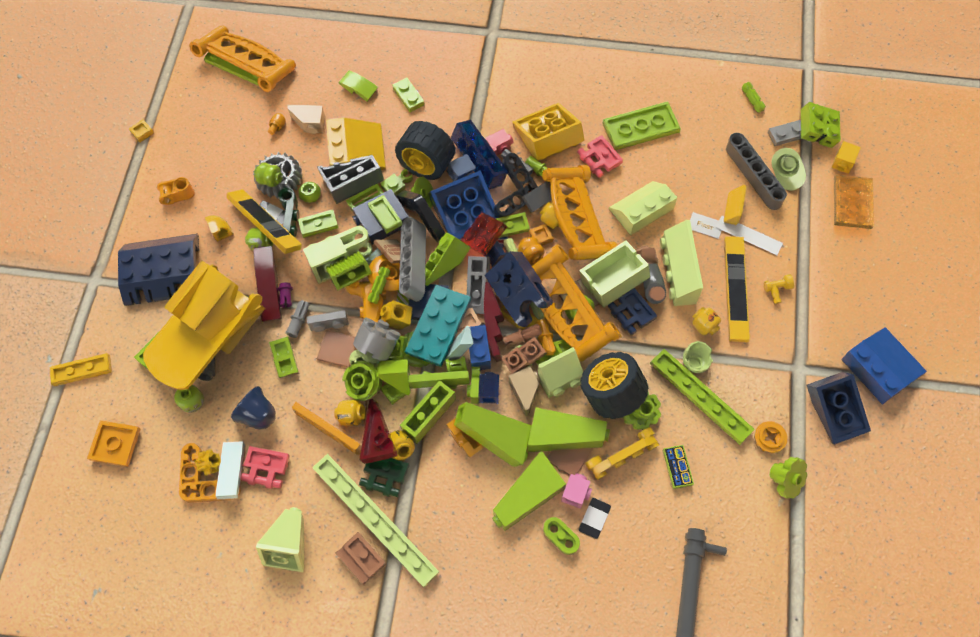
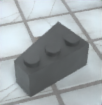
[317,155,384,204]

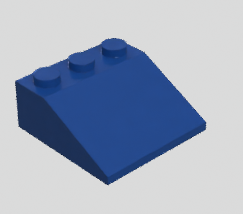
[428,170,499,239]
[841,327,927,405]

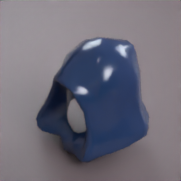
[231,386,276,430]

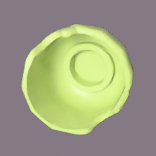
[683,341,713,374]
[349,349,380,369]

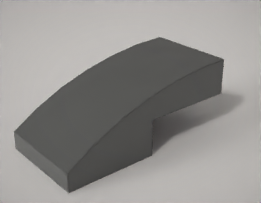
[522,182,551,213]

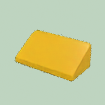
[723,185,747,225]

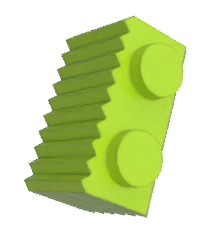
[326,251,372,291]

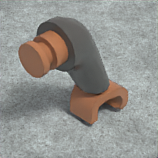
[635,246,666,304]

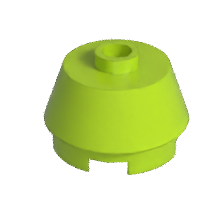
[342,361,382,401]

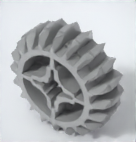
[253,151,303,199]

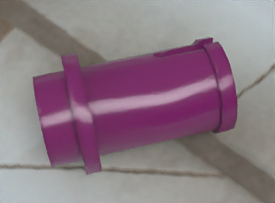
[278,282,293,308]

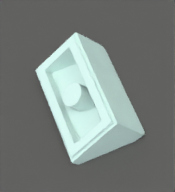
[445,326,473,361]

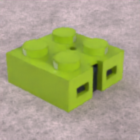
[801,102,841,148]

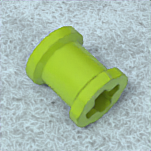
[445,356,467,372]

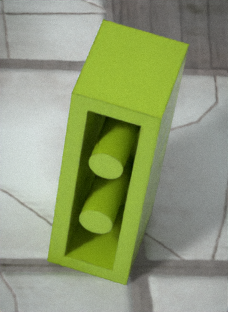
[400,380,456,444]

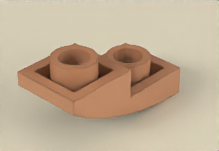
[501,337,547,374]

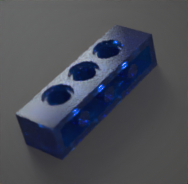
[451,119,508,190]

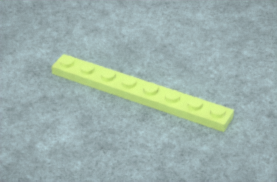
[312,454,439,588]

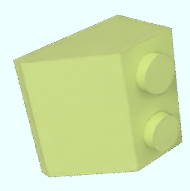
[538,347,583,398]

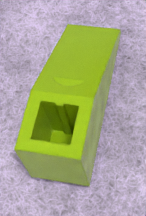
[425,232,471,286]

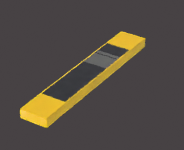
[227,189,302,254]
[724,236,750,342]

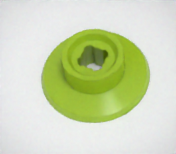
[411,177,433,208]

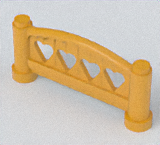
[189,25,296,92]
[542,165,618,260]
[532,244,622,362]

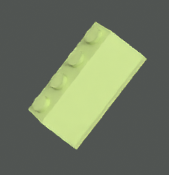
[660,220,703,306]

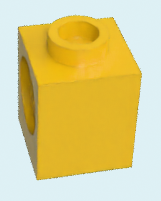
[832,141,861,174]
[380,300,412,330]

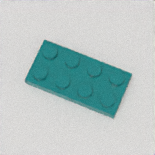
[405,285,472,367]

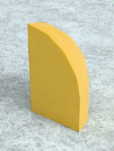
[205,215,234,242]

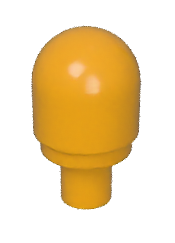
[268,113,286,135]

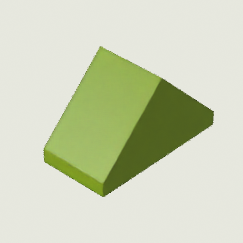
[376,359,411,395]

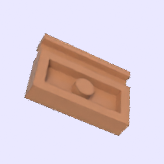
[335,532,386,585]

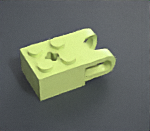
[303,226,373,284]

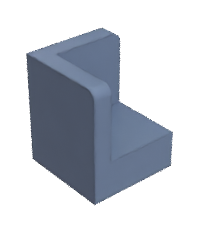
[447,154,476,182]

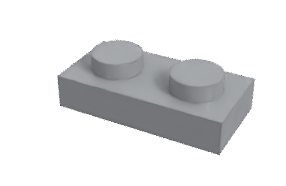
[767,120,801,146]
[307,310,349,332]

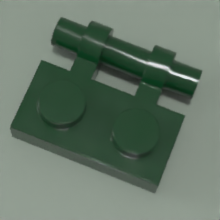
[359,458,409,498]

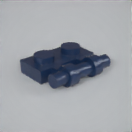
[608,288,657,336]

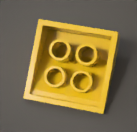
[512,103,585,161]
[326,117,386,170]

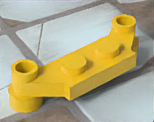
[585,427,659,480]

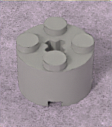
[353,318,400,361]

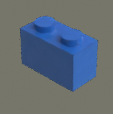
[469,325,491,370]

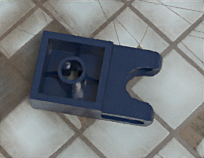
[484,251,553,327]

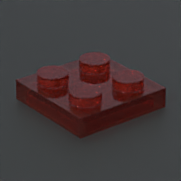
[461,212,507,256]

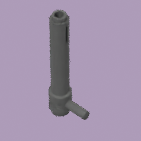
[676,528,727,637]

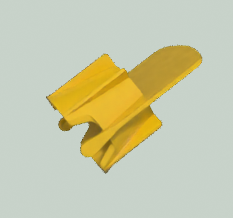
[143,261,265,390]

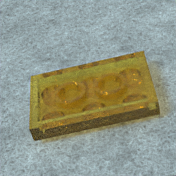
[834,174,874,229]

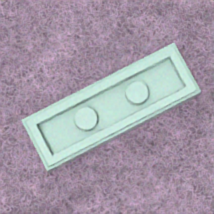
[215,441,245,500]

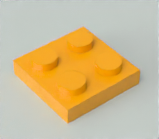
[87,420,141,467]

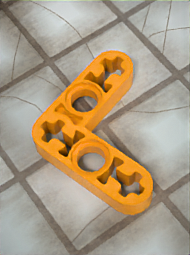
[179,443,241,503]

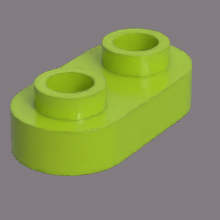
[543,517,580,555]

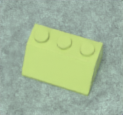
[609,181,677,235]

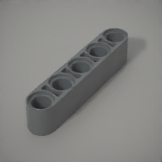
[726,133,787,210]

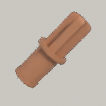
[503,324,542,348]

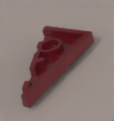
[359,399,398,464]

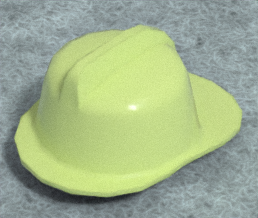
[771,148,806,191]

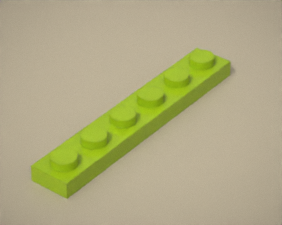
[650,349,755,445]

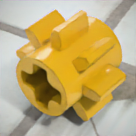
[195,449,221,476]

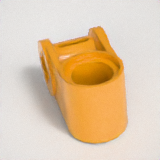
[157,177,195,205]

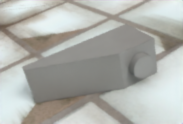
[467,256,490,314]

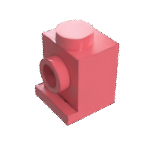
[485,129,514,161]

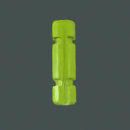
[742,82,766,113]
[368,267,390,304]

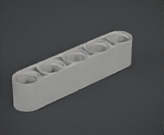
[399,217,426,302]

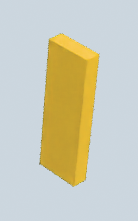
[50,353,112,387]

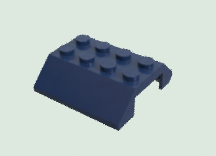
[118,233,199,306]

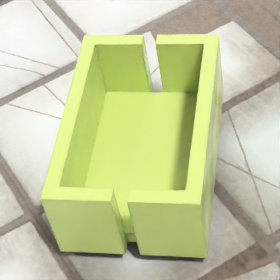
[579,241,650,308]

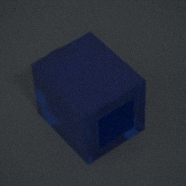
[478,372,499,404]

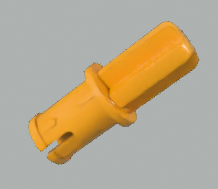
[535,319,556,356]

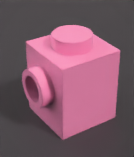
[561,474,592,509]

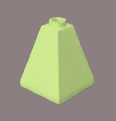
[256,507,304,572]

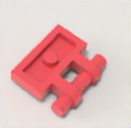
[577,135,623,178]
[240,446,290,489]

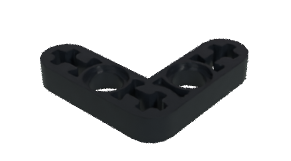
[494,153,538,218]
[396,190,445,243]

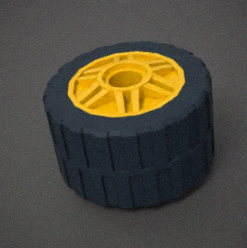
[395,121,456,180]
[580,352,649,419]

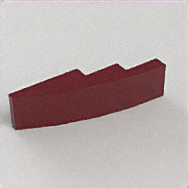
[253,246,282,322]
[484,281,504,362]

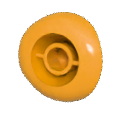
[368,254,400,291]

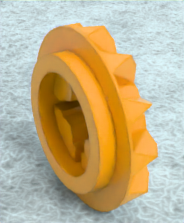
[754,421,788,454]

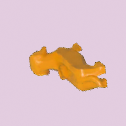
[345,280,386,322]

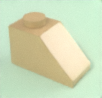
[287,105,325,134]
[509,367,540,416]

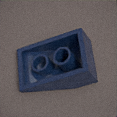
[806,372,871,444]

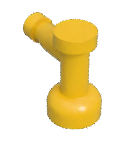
[763,274,794,304]

